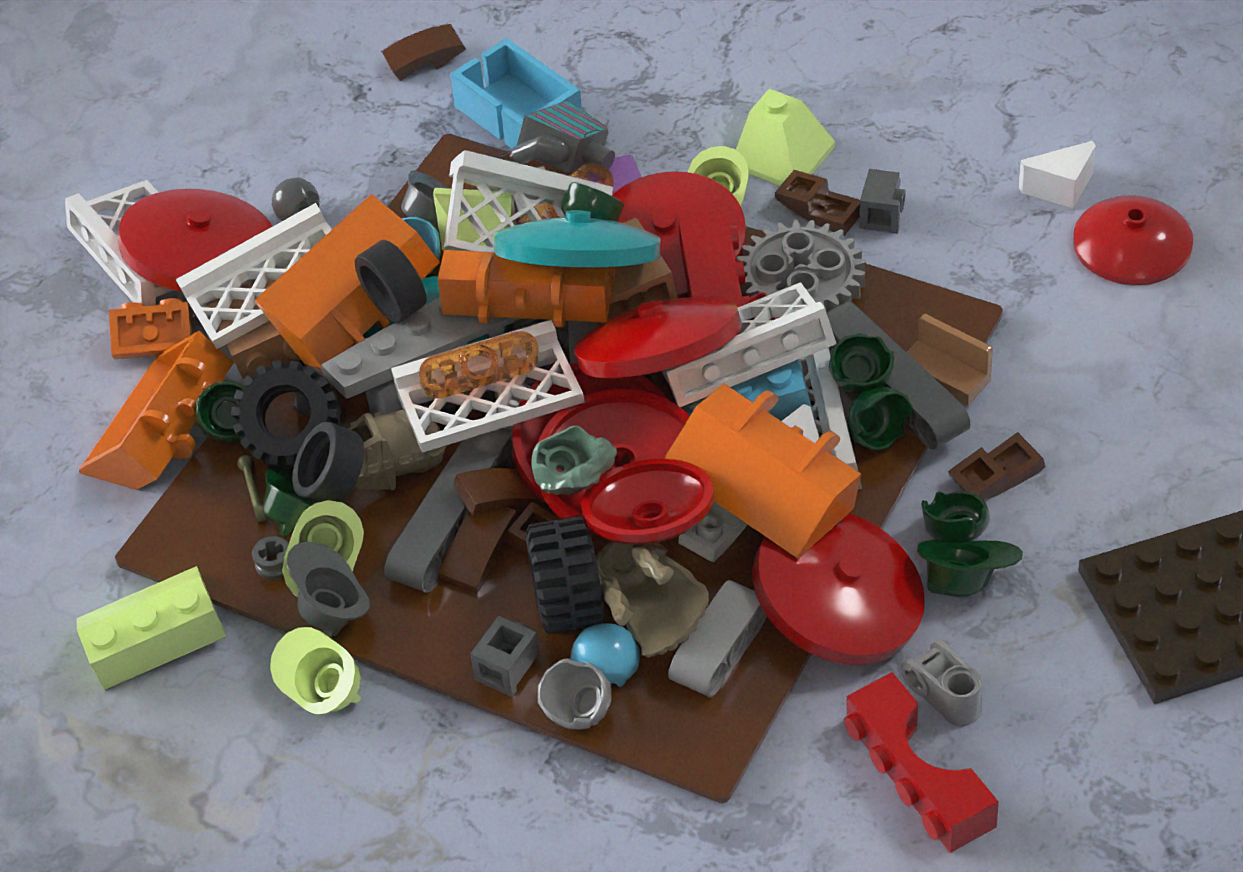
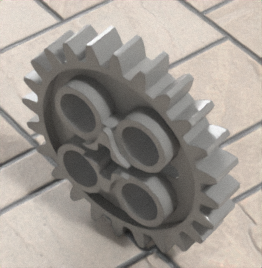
[736,220,866,319]

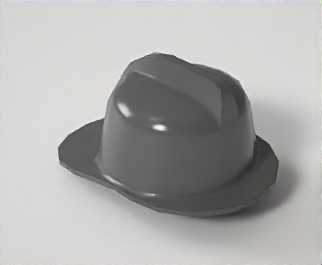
[401,170,447,232]
[286,542,370,638]

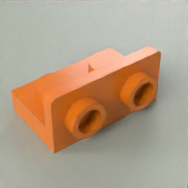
[109,298,194,360]

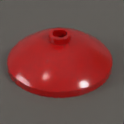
[1073,195,1193,285]
[581,459,714,545]

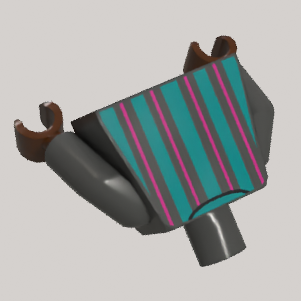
[495,101,615,174]

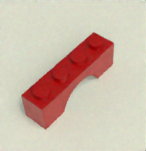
[844,672,999,853]

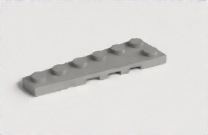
[321,297,535,399]

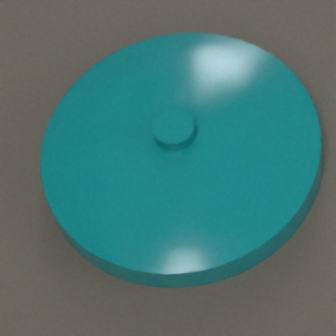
[494,210,661,267]

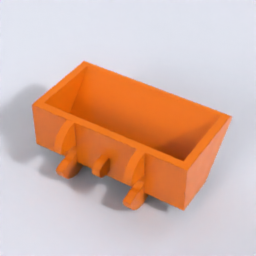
[255,194,440,369]
[438,250,616,327]
[79,331,234,490]
[664,383,861,558]

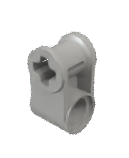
[901,639,982,725]

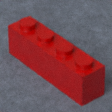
[679,211,752,335]

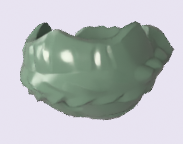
[531,426,617,495]

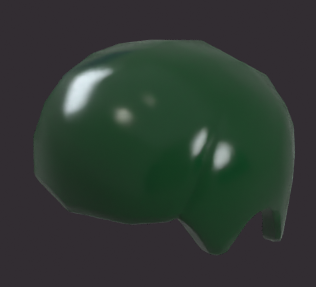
[561,182,624,222]
[829,333,894,395]
[196,381,245,443]
[847,387,914,451]
[921,491,990,543]

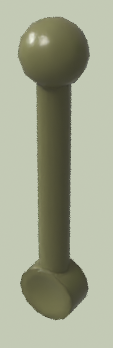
[237,455,266,523]

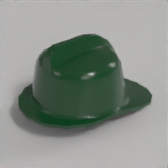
[262,466,315,537]
[916,540,1023,597]

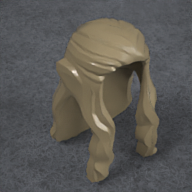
[596,541,709,658]

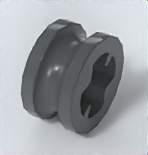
[252,536,289,580]

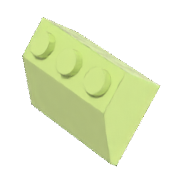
[76,566,227,690]

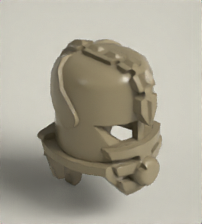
[348,409,446,491]

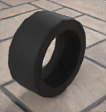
[354,240,427,323]
[292,422,364,503]

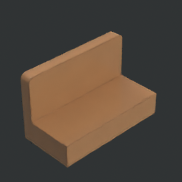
[907,314,993,406]

